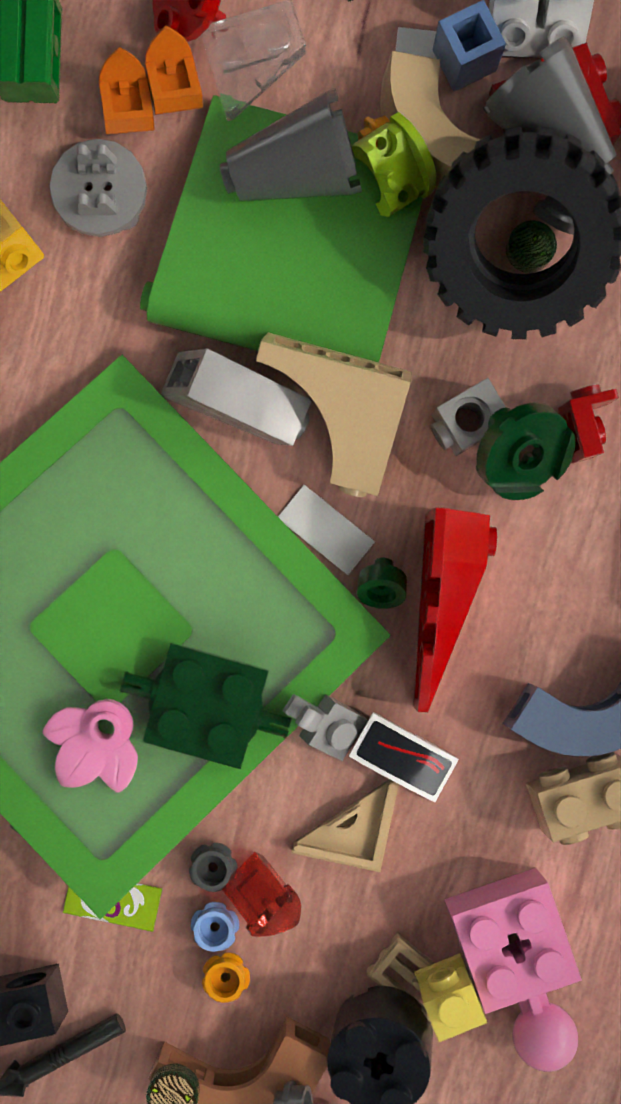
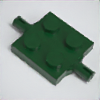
[120,642,292,770]

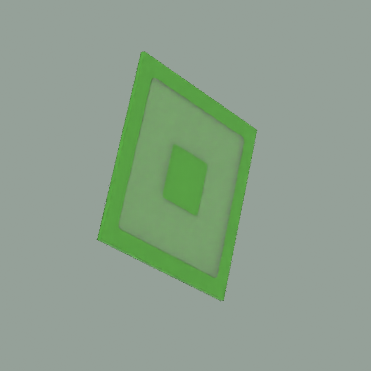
[0,355,391,919]

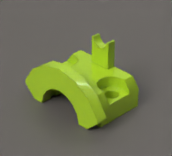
[351,112,436,217]

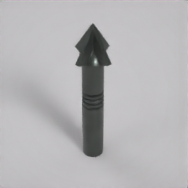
[0,1013,126,1097]

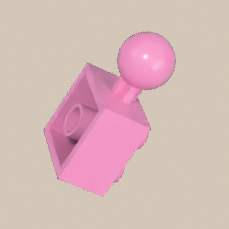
[444,868,582,1072]

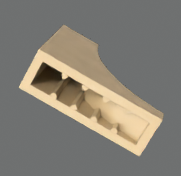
[256,332,412,497]

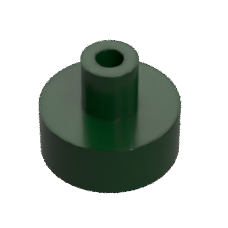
[357,557,407,609]

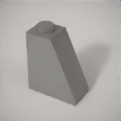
[161,348,312,446]

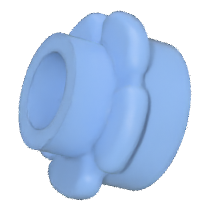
[191,901,239,952]

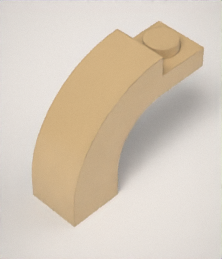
[380,51,481,190]

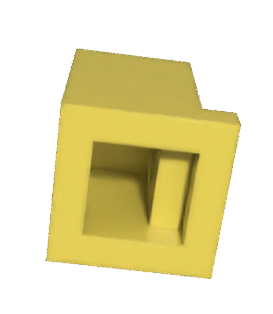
[414,953,487,1042]

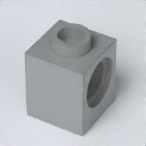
[430,378,505,456]

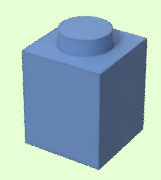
[432,0,506,92]

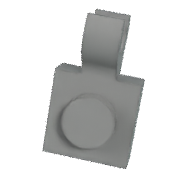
[282,694,368,761]

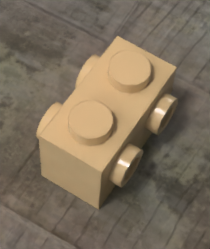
[526,752,621,845]

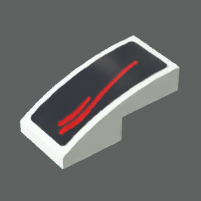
[349,712,459,802]

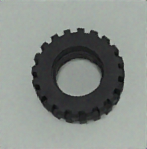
[423,126,621,340]

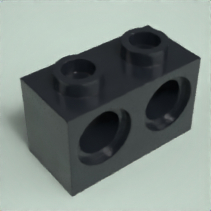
[0,964,68,1046]

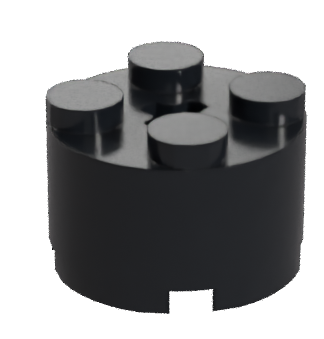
[327,986,433,1104]

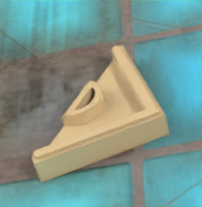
[291,779,399,872]

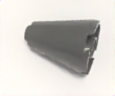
[483,37,617,174]
[220,89,362,201]

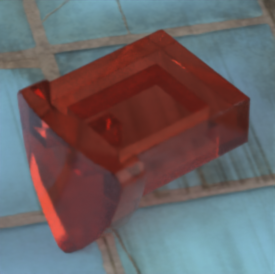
[221,852,302,937]

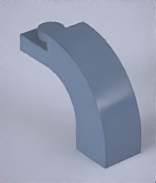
[502,682,621,756]

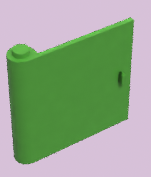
[140,95,423,362]

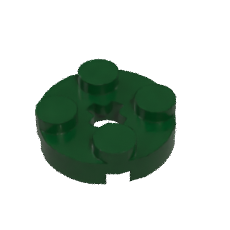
[476,403,575,500]

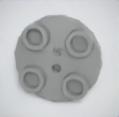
[49,139,147,237]

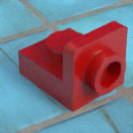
[558,384,619,464]

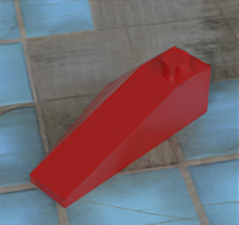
[413,507,497,713]

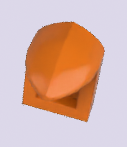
[145,26,203,115]
[99,47,155,135]

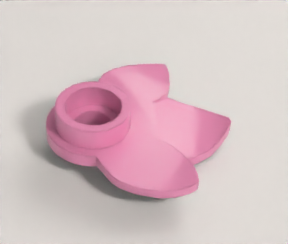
[42,699,138,793]

